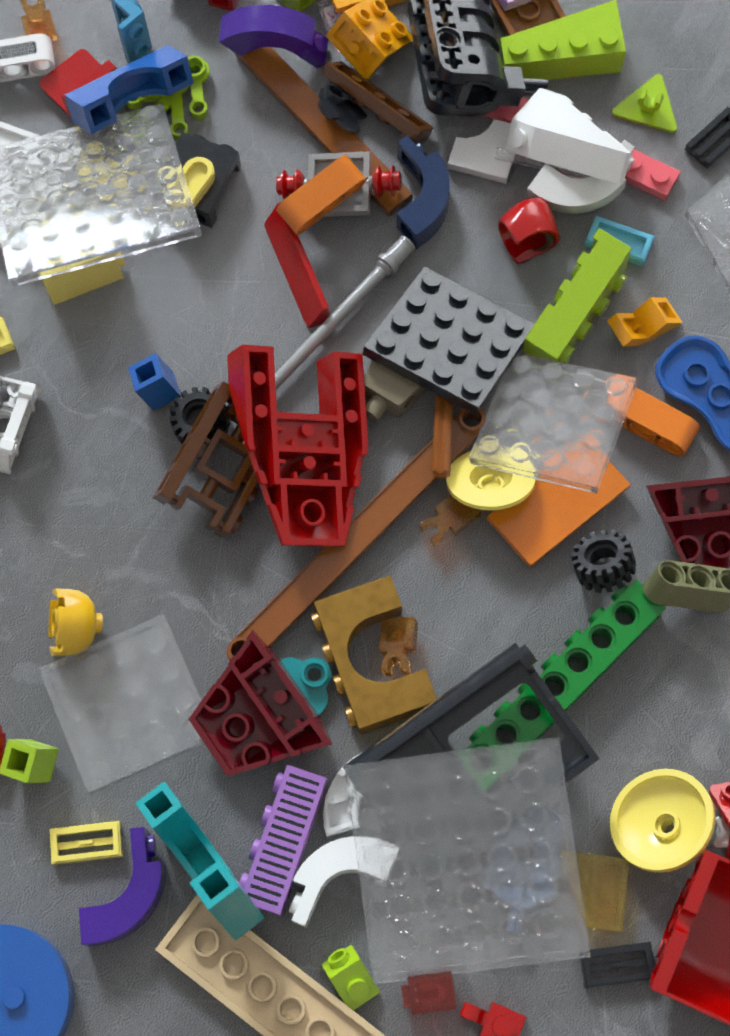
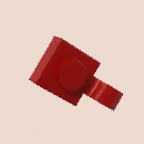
[459,1002,526,1036]

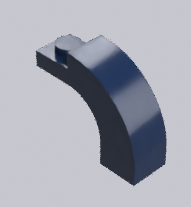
[397,136,450,249]

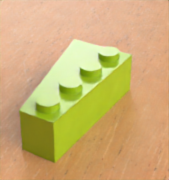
[499,0,626,80]
[523,228,632,372]

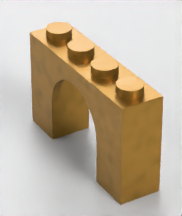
[311,575,437,735]

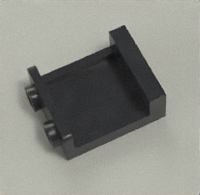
[152,132,241,228]

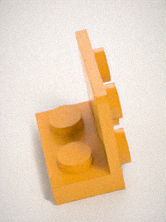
[325,0,413,80]

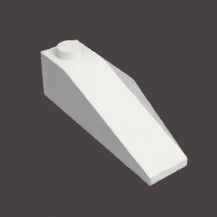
[505,88,631,185]

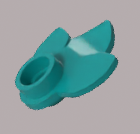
[281,657,331,715]

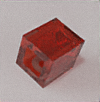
[401,971,456,1015]

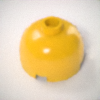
[48,589,103,656]

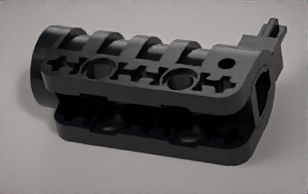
[407,0,549,116]

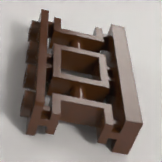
[153,381,258,537]

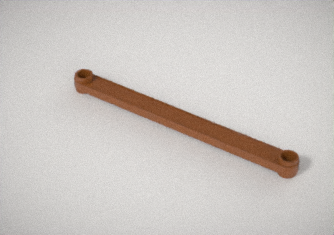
[226,409,486,662]

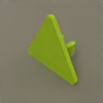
[612,74,677,133]

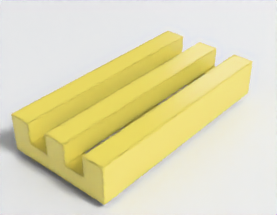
[50,821,123,865]

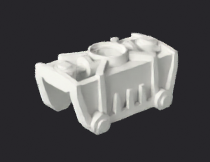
[0,375,42,475]

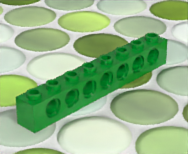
[455,579,667,793]

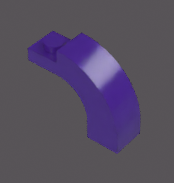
[219,5,328,68]
[79,827,166,947]

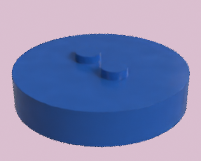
[0,924,75,1036]

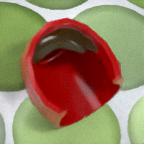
[498,197,560,264]

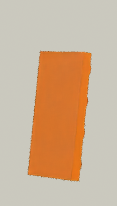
[487,437,631,568]

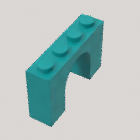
[135,781,265,941]

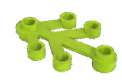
[123,56,210,147]

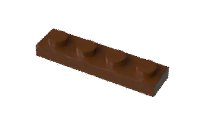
[321,61,434,142]

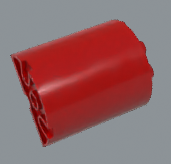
[650,850,730,1025]

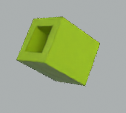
[0,739,59,783]

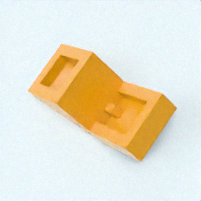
[607,297,683,347]

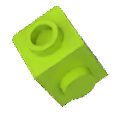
[322,945,380,1010]

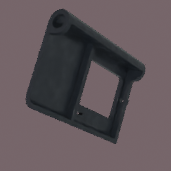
[343,643,600,884]

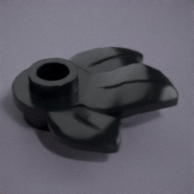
[318,84,367,133]

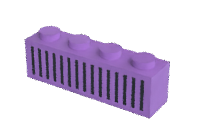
[240,765,328,918]

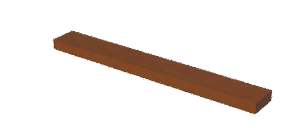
[235,47,413,217]

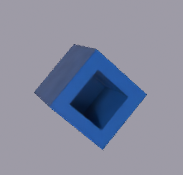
[128,353,181,411]

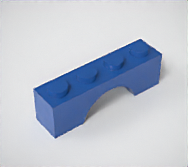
[64,45,194,135]

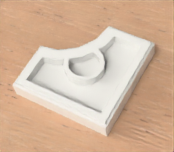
[447,119,516,184]

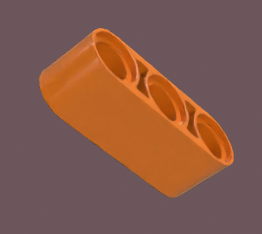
[276,155,367,235]
[601,382,700,456]

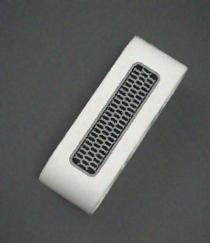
[0,34,55,83]

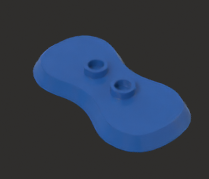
[655,335,730,451]

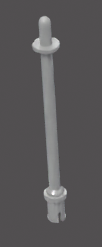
[275,235,415,390]

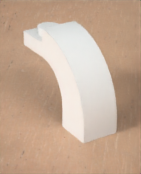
[527,140,635,214]
[289,836,400,928]

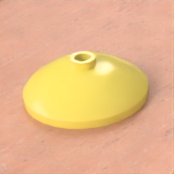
[610,769,715,873]

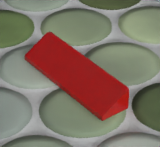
[264,202,330,328]

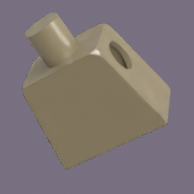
[364,360,427,422]

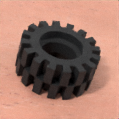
[169,387,230,444]
[571,530,637,593]

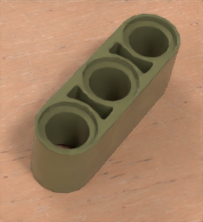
[643,560,730,613]

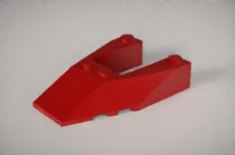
[227,344,369,547]

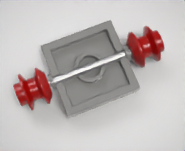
[276,151,402,217]

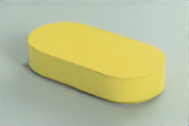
[165,157,215,214]

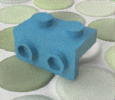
[111,0,152,63]

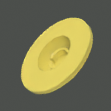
[446,448,536,510]

